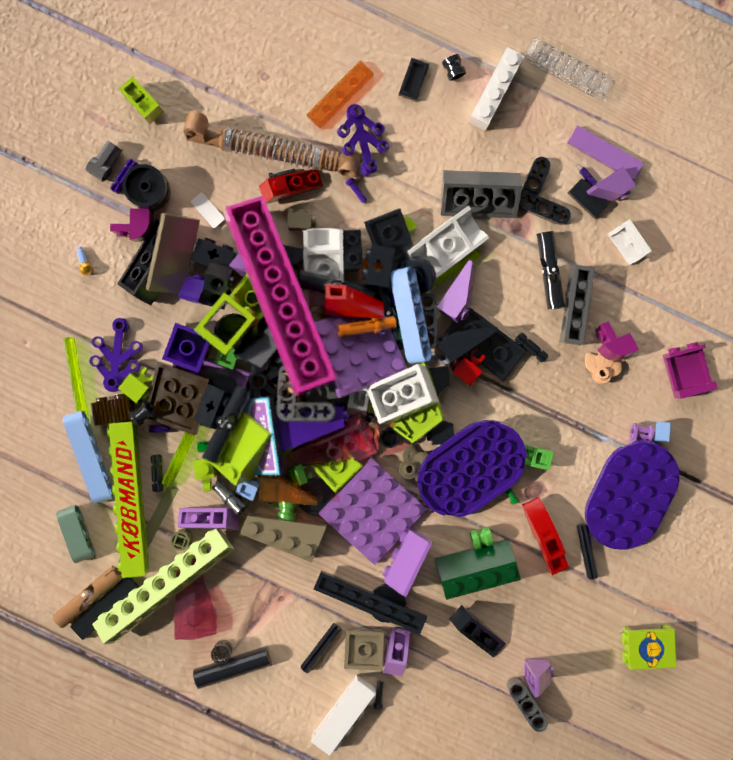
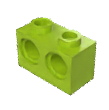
[118,76,164,124]

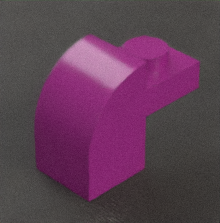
[110,208,154,242]
[595,321,639,361]

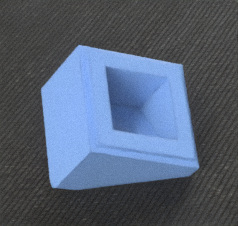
[653,422,671,442]

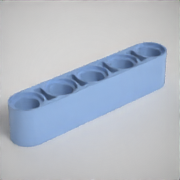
[390,267,432,364]
[63,410,115,504]

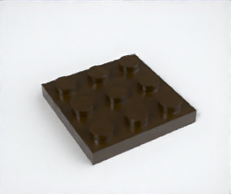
[147,362,212,435]

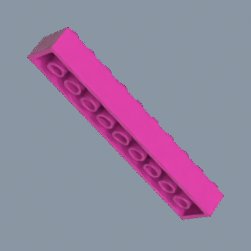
[225,195,336,396]

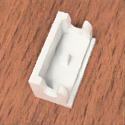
[608,219,651,265]

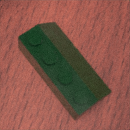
[435,539,521,600]

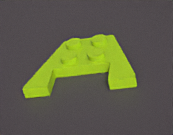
[367,362,445,443]

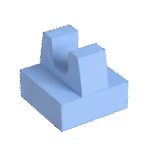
[235,479,260,501]

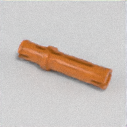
[337,316,396,337]

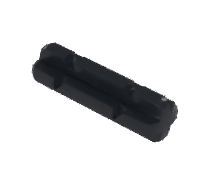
[515,332,549,362]
[150,454,163,492]

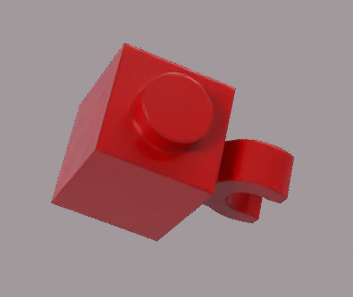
[451,348,485,386]

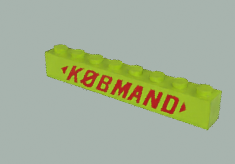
[107,421,149,578]

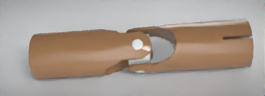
[53,565,123,628]

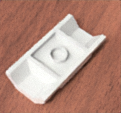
[407,206,489,278]
[303,228,343,309]

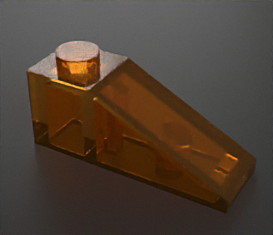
[258,475,318,505]

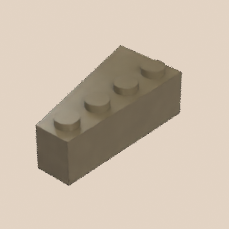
[240,512,327,563]

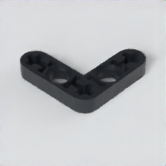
[519,157,571,225]

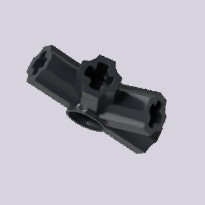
[249,365,288,405]

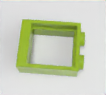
[194,293,257,355]

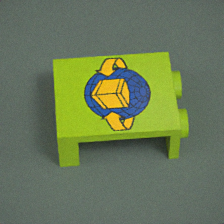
[621,624,676,670]

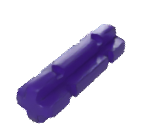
[110,159,138,194]

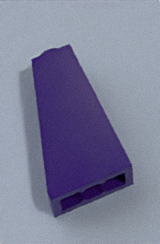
[276,405,349,452]

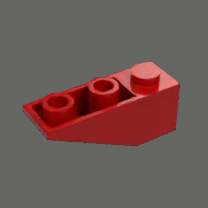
[259,169,323,204]
[325,284,384,319]

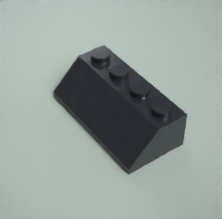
[117,220,160,306]

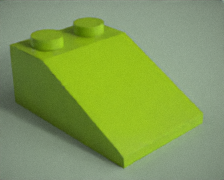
[209,411,271,486]

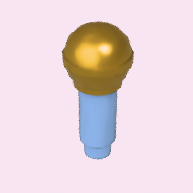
[77,247,93,275]

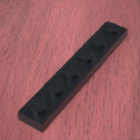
[313,570,427,635]

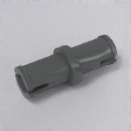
[212,480,247,516]

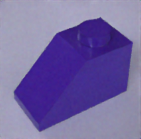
[178,275,205,305]

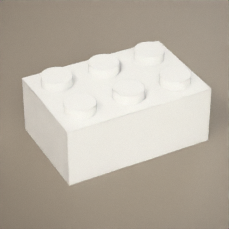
[366,364,439,424]

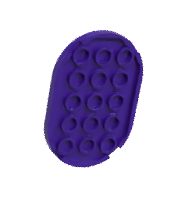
[417,420,527,517]
[585,440,680,550]

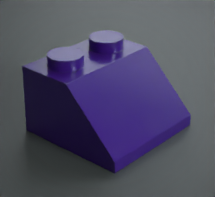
[162,323,213,373]

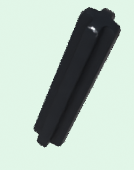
[577,523,598,580]
[301,623,341,673]

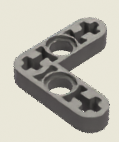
[277,365,336,422]

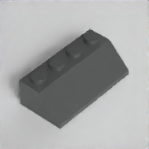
[441,170,522,218]

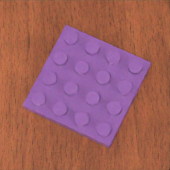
[314,316,407,399]
[319,457,427,565]

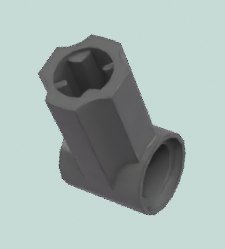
[86,140,123,182]

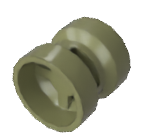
[170,528,193,551]

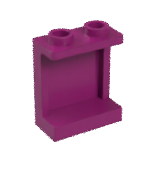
[663,342,718,399]

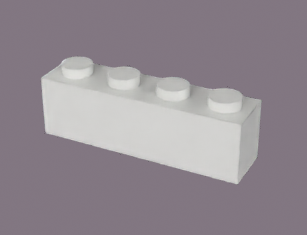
[469,47,524,131]
[311,674,376,756]

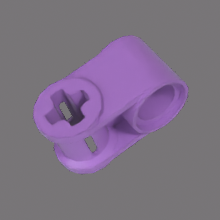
[629,423,654,444]

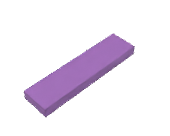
[567,125,644,180]

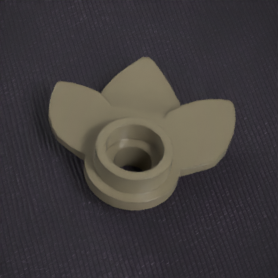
[399,444,429,480]

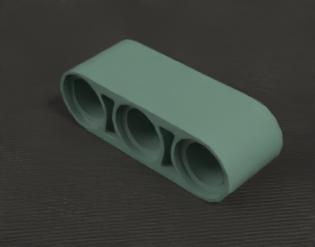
[56,505,95,563]

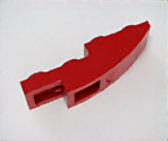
[522,497,569,576]

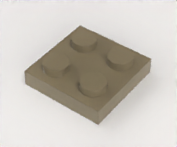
[344,629,384,671]

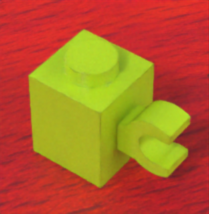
[118,367,154,403]
[193,458,218,492]

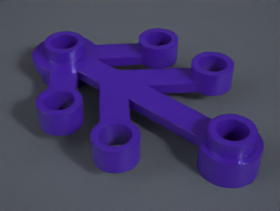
[337,104,389,177]
[89,318,143,392]

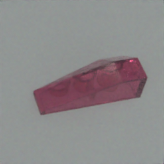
[292,411,378,466]
[174,558,217,640]

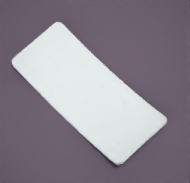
[191,192,225,228]

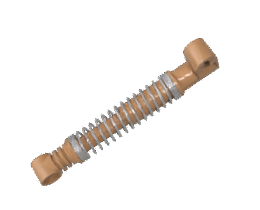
[183,111,360,177]

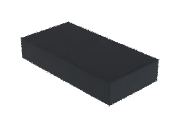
[398,58,429,102]
[568,178,609,219]

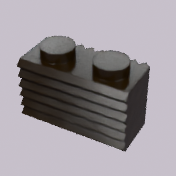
[90,394,135,426]

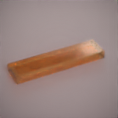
[306,60,374,129]

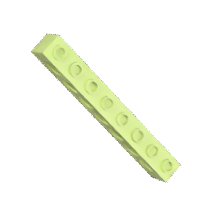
[93,529,235,644]

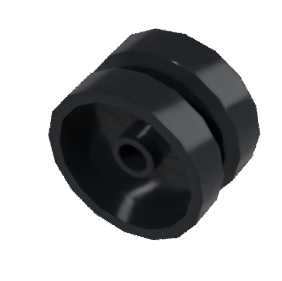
[122,164,171,211]

